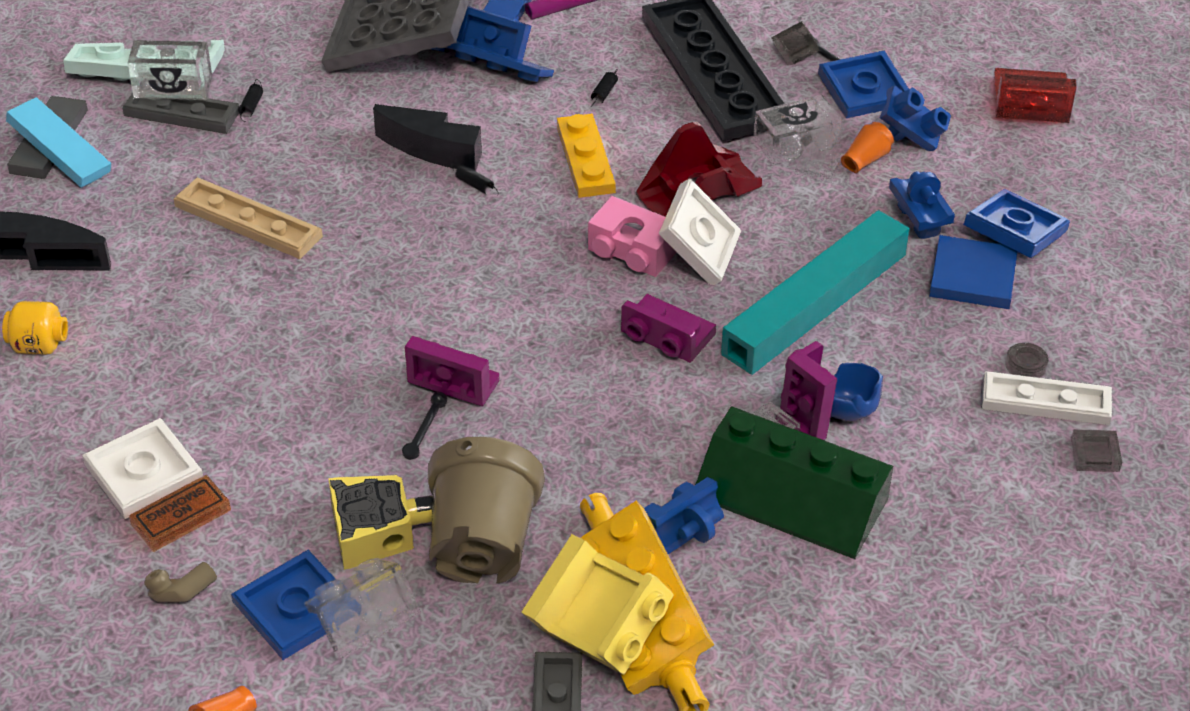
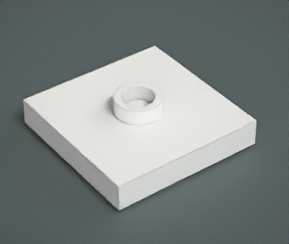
[659,178,741,285]
[82,418,204,519]

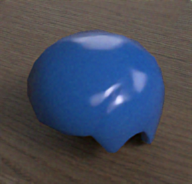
[831,362,883,421]

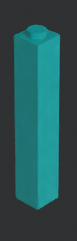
[721,210,910,375]

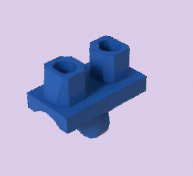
[880,85,951,151]
[889,171,955,239]
[644,477,724,554]

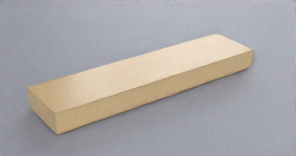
[173,177,323,259]

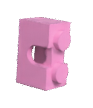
[588,196,677,277]

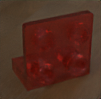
[993,68,1077,123]

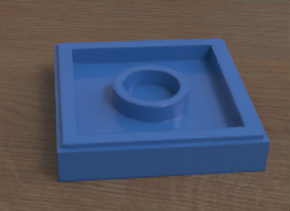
[818,50,909,119]
[963,189,1070,258]
[929,235,1017,309]
[231,549,361,660]

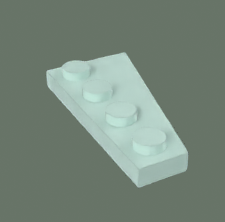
[63,40,225,87]

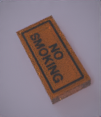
[129,474,231,552]

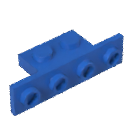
[431,6,554,82]

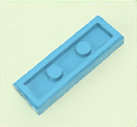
[6,97,112,188]

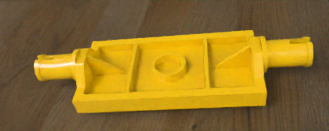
[580,493,714,711]

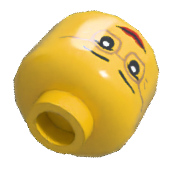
[2,301,68,355]

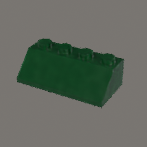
[695,406,894,559]

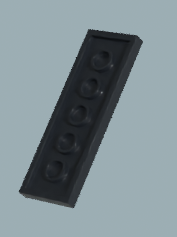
[642,0,792,141]

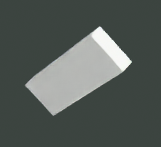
[982,371,1112,425]

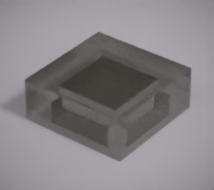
[771,21,820,66]
[1071,429,1123,472]

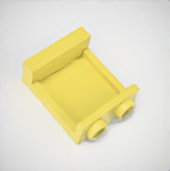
[521,534,674,675]

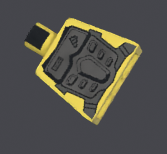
[328,475,433,570]

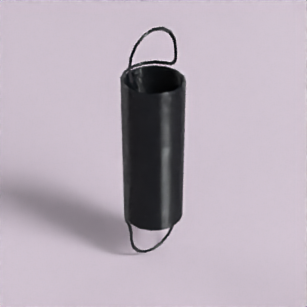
[591,69,618,107]
[238,79,263,122]
[451,163,499,195]

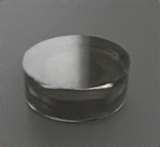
[1005,343,1049,378]

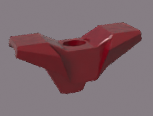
[636,122,762,217]

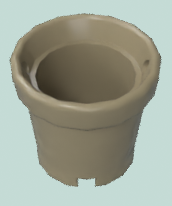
[427,437,545,584]

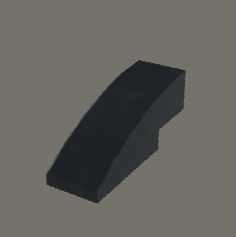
[373,104,482,171]
[0,211,111,271]

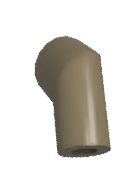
[144,562,217,602]

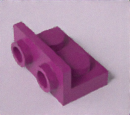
[621,294,716,363]
[405,336,500,407]
[778,341,837,440]

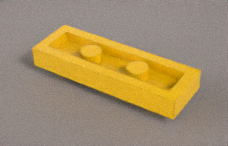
[557,113,616,198]

